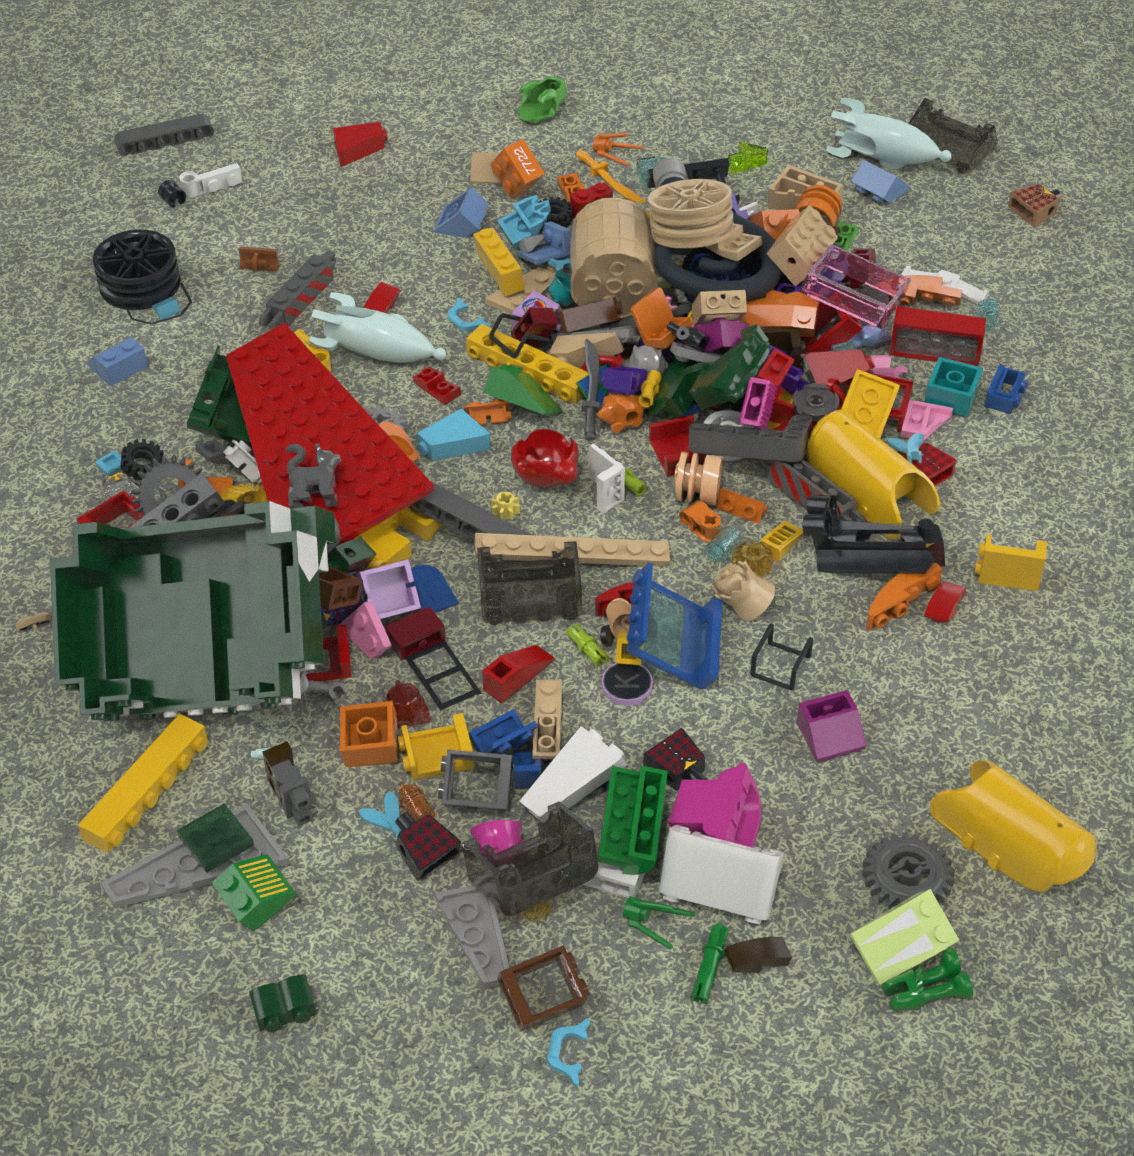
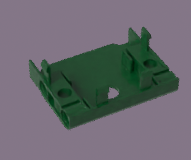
[187,345,252,449]

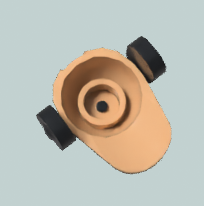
[600,598,656,645]

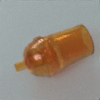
[398,782,435,821]

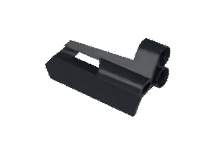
[802,495,935,574]

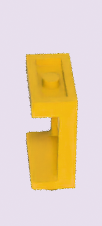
[975,534,1047,591]
[397,713,475,780]

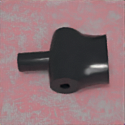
[667,321,709,351]

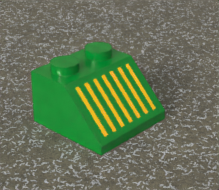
[211,854,297,931]

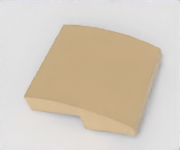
[705,224,762,261]

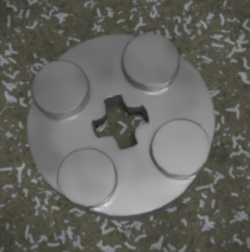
[792,384,839,422]

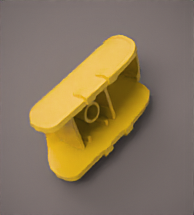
[807,410,941,540]
[930,760,1097,892]

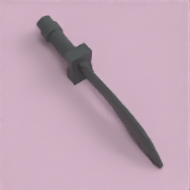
[581,339,600,440]

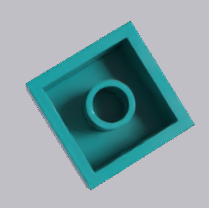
[924,357,983,417]

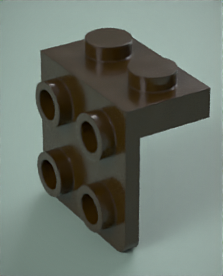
[762,328,805,371]

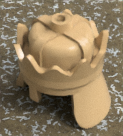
[711,561,775,622]

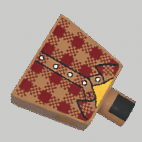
[1008,184,1061,227]

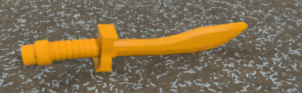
[576,150,647,203]

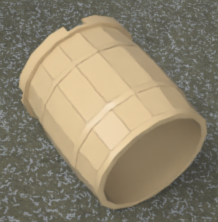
[570,197,658,318]

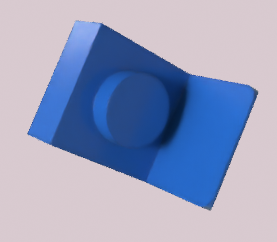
[514,751,541,789]

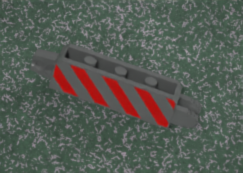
[258,251,336,329]
[761,459,867,522]

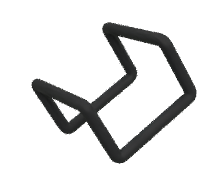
[489,313,551,358]
[750,623,813,690]

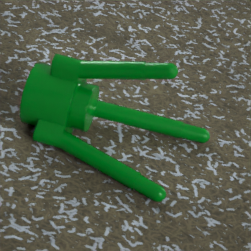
[623,896,695,949]

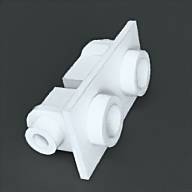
[223,440,262,484]

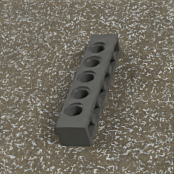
[129,473,225,528]

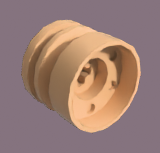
[674,452,723,506]

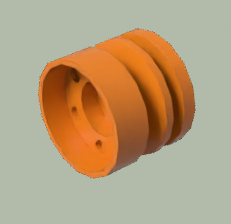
[794,185,843,227]

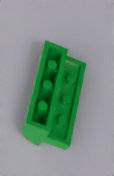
[597,765,668,875]

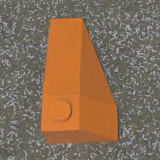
[740,292,820,338]

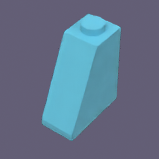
[417,409,490,461]

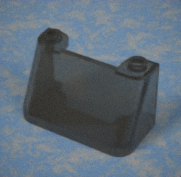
[908,98,998,174]

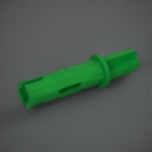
[690,923,728,1004]

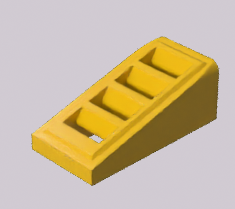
[759,521,804,562]

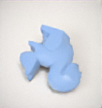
[840,320,892,350]

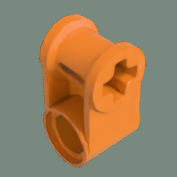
[679,500,721,543]

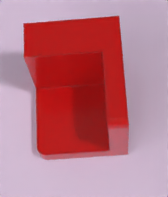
[770,388,796,424]

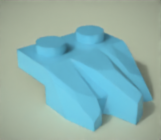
[497,195,551,250]

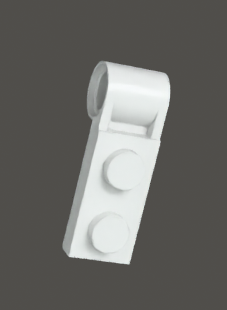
[179,163,242,197]

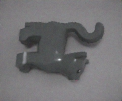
[286,443,341,509]

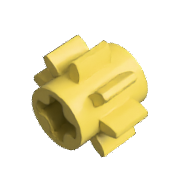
[491,492,520,520]

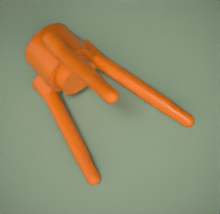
[593,133,644,166]

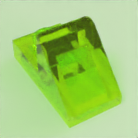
[728,142,768,174]

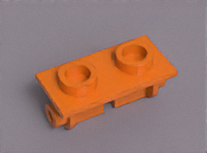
[464,399,511,425]
[716,487,768,524]

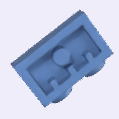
[517,221,571,266]

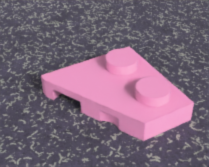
[901,400,953,441]
[339,601,392,659]

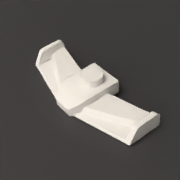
[901,266,989,307]

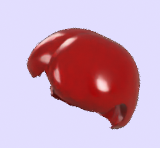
[511,429,579,488]

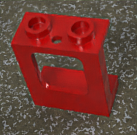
[305,624,352,682]

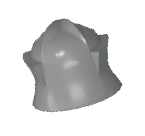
[621,345,668,376]

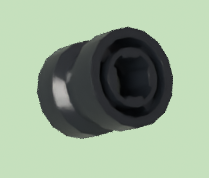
[158,180,186,208]

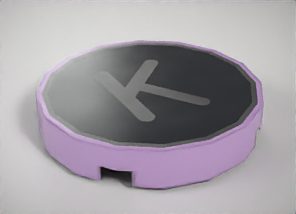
[602,663,653,706]

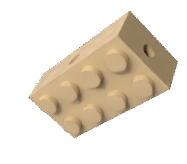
[766,205,838,286]

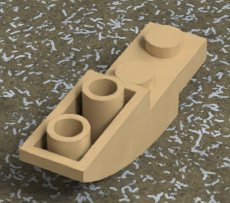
[533,680,562,759]

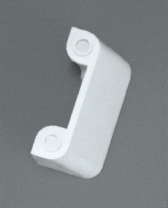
[659,825,785,924]

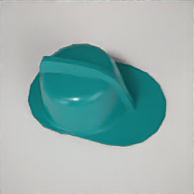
[548,270,574,307]

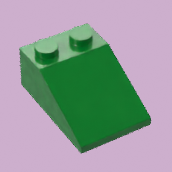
[483,364,562,415]

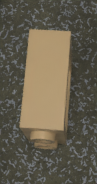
[692,290,747,327]

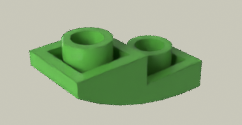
[834,221,859,253]

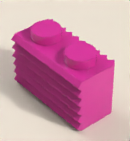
[739,377,778,429]

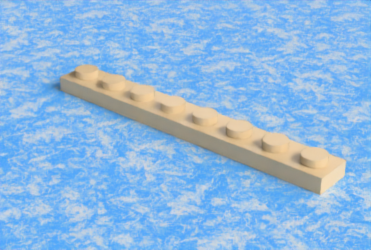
[474,533,670,566]

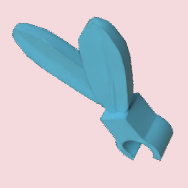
[888,433,924,463]
[359,792,402,840]

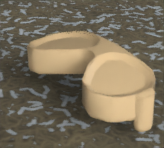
[15,612,52,632]

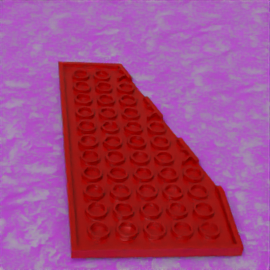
[226,323,435,555]

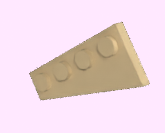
[485,261,568,314]

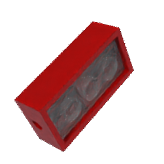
[889,306,986,366]

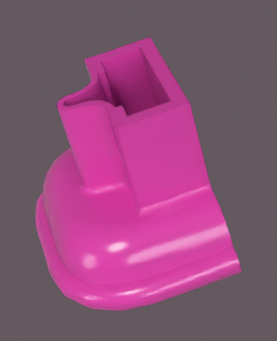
[668,763,761,848]

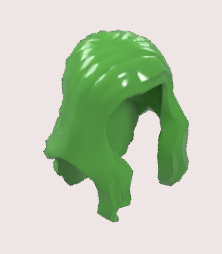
[517,76,567,124]

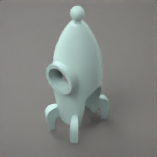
[826,98,951,169]
[309,292,446,363]

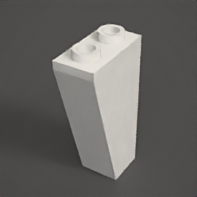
[519,726,627,824]

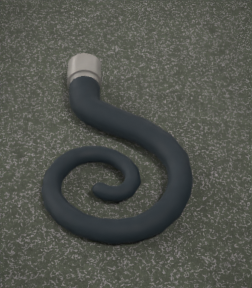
[653,158,783,301]

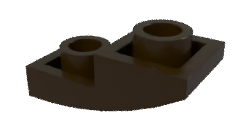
[724,937,792,973]

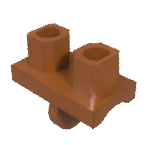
[239,247,279,272]

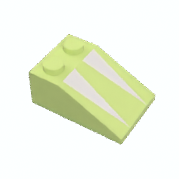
[849,889,959,985]

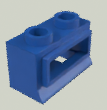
[984,364,1028,414]

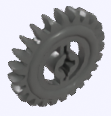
[131,455,208,517]
[862,833,955,909]

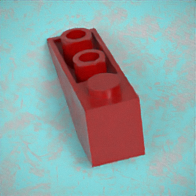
[482,645,555,704]

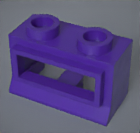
[601,366,647,395]

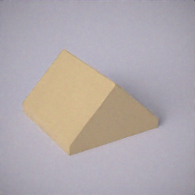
[470,152,502,184]

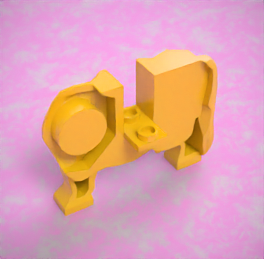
[352,506,443,570]

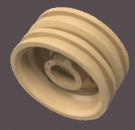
[648,179,734,248]

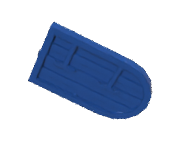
[405,565,459,613]

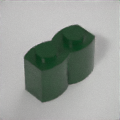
[249,974,317,1032]

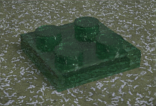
[177,803,254,873]

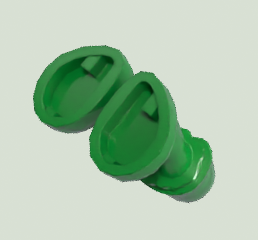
[881,948,973,1011]

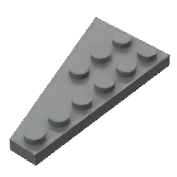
[101,804,289,908]

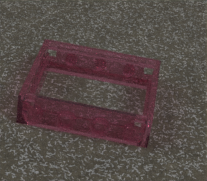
[800,244,912,329]

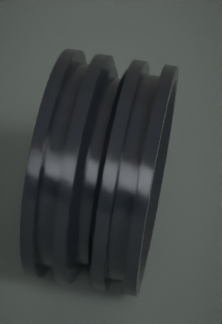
[93,229,181,310]

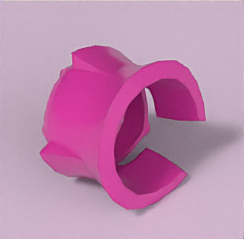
[470,820,528,874]

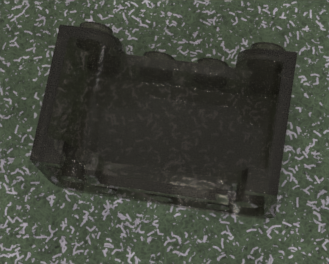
[477,541,582,625]
[462,801,598,916]

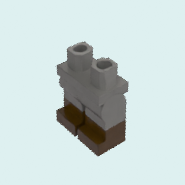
[262,741,313,826]

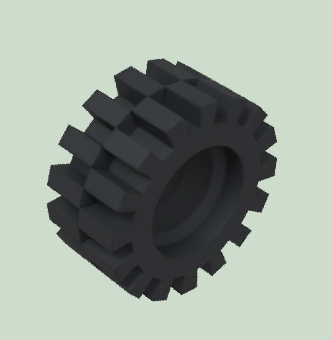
[539,197,572,228]
[120,439,164,481]

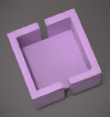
[356,560,421,619]

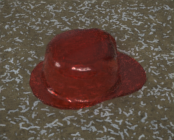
[383,680,431,728]

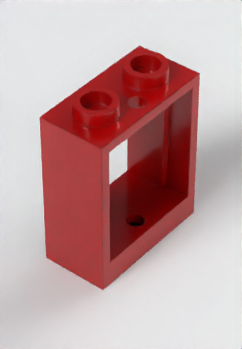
[801,290,863,353]
[76,490,144,528]

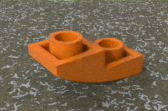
[557,173,585,202]

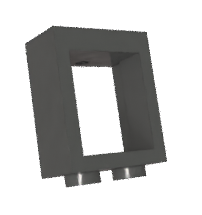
[438,749,514,811]

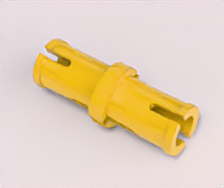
[638,370,662,407]

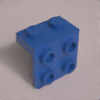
[468,709,538,755]

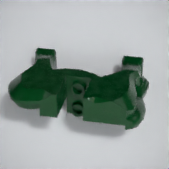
[645,324,771,419]

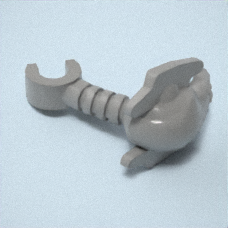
[284,671,348,714]

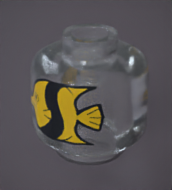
[99,471,137,502]

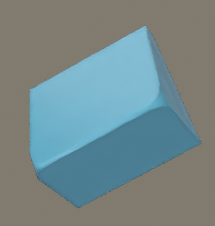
[152,297,180,320]

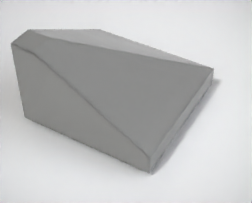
[518,234,544,253]

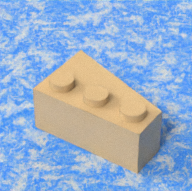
[768,165,843,210]

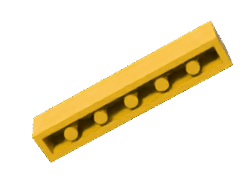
[78,713,208,853]

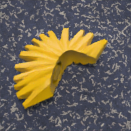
[220,483,267,504]

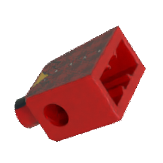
[897,443,956,487]

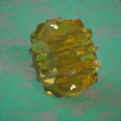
[732,539,774,578]

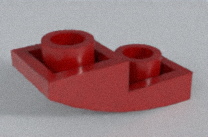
[363,282,401,313]
[413,367,461,405]
[924,581,966,623]
[595,582,634,617]

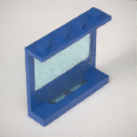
[627,562,722,689]

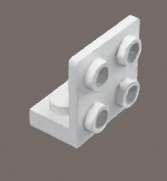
[589,444,625,514]

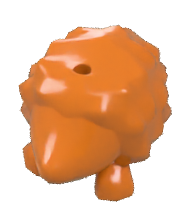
[597,392,645,434]

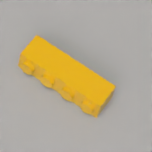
[473,227,525,297]

